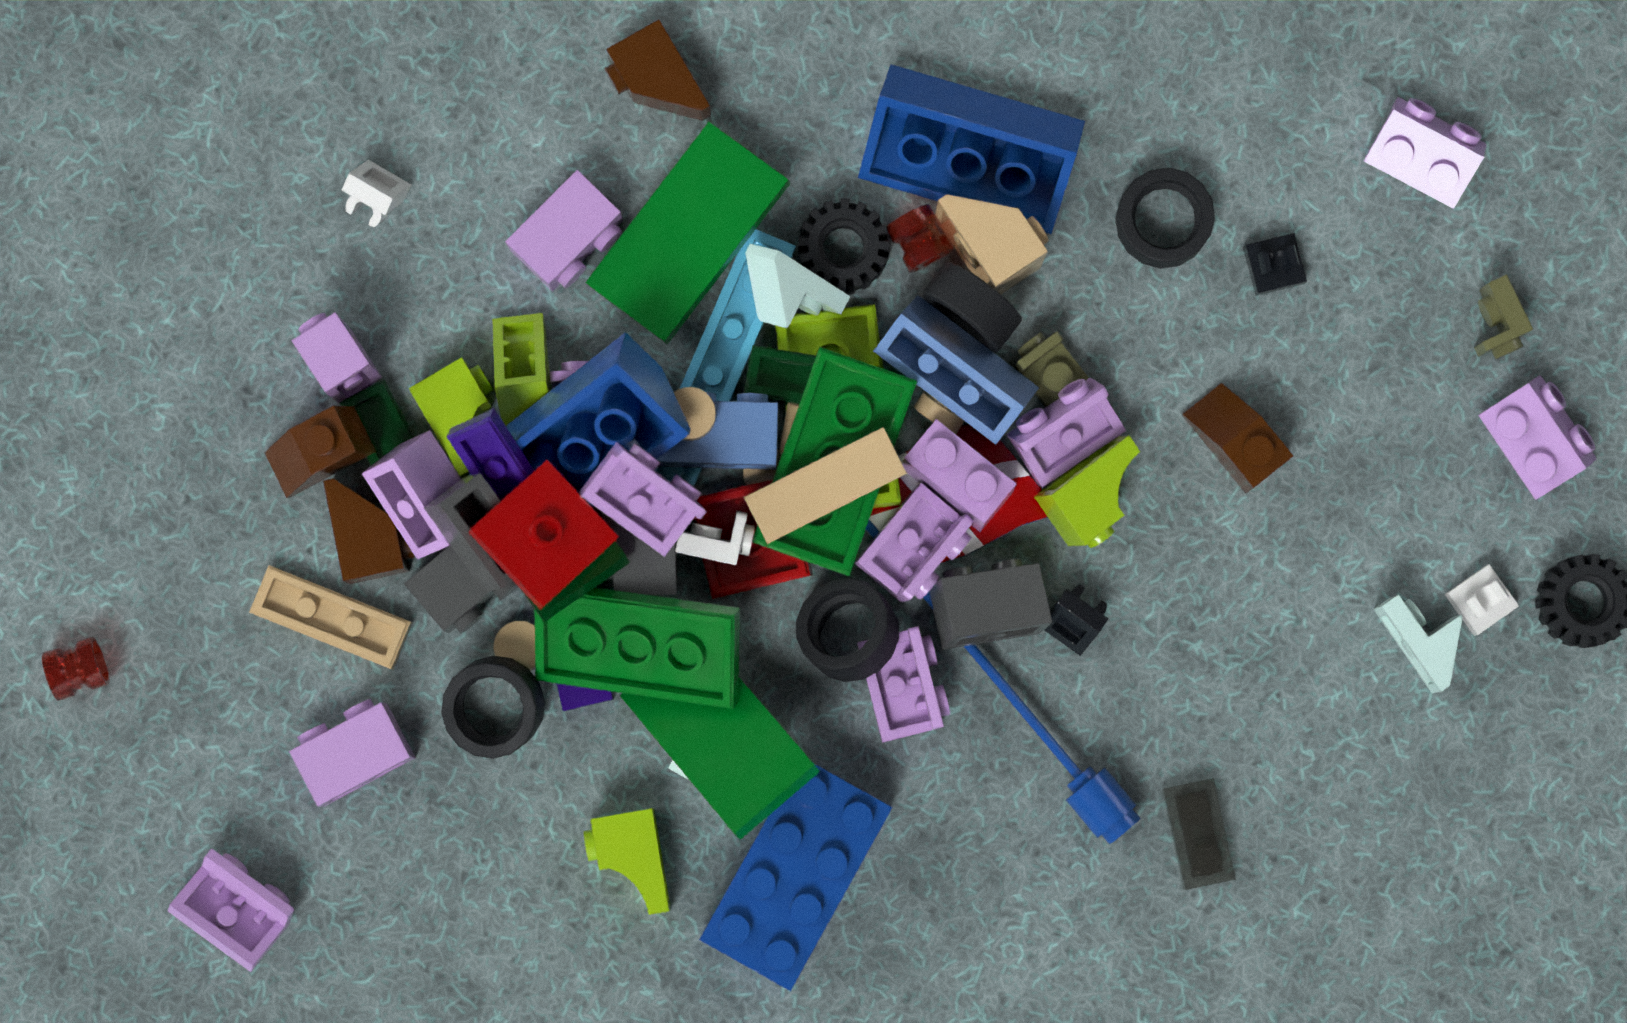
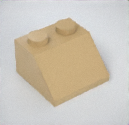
[934,195,1049,294]

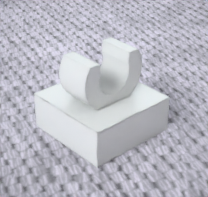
[342,160,411,227]
[1445,564,1519,636]

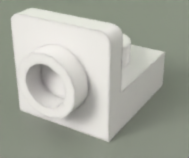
[675,511,755,565]

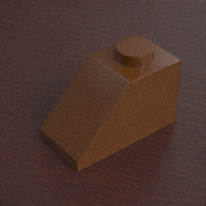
[604,19,711,121]
[1182,383,1293,494]
[264,405,376,498]
[323,478,416,584]

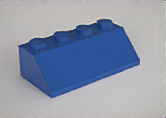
[858,64,1085,234]
[470,332,691,508]

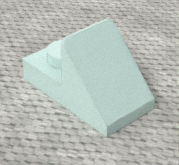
[745,244,850,328]
[1374,595,1462,693]

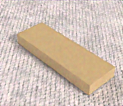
[744,427,907,544]
[249,565,413,670]

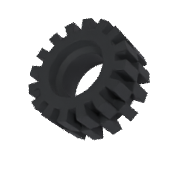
[798,198,889,295]
[1535,554,1627,648]

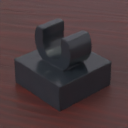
[1243,233,1307,296]
[1044,585,1108,656]

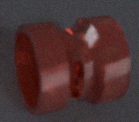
[886,204,954,273]
[42,637,110,701]

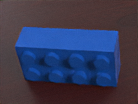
[699,764,892,991]

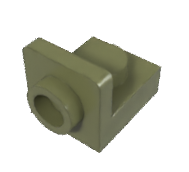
[1474,274,1533,359]
[1014,331,1089,408]

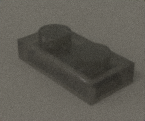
[1162,778,1236,890]

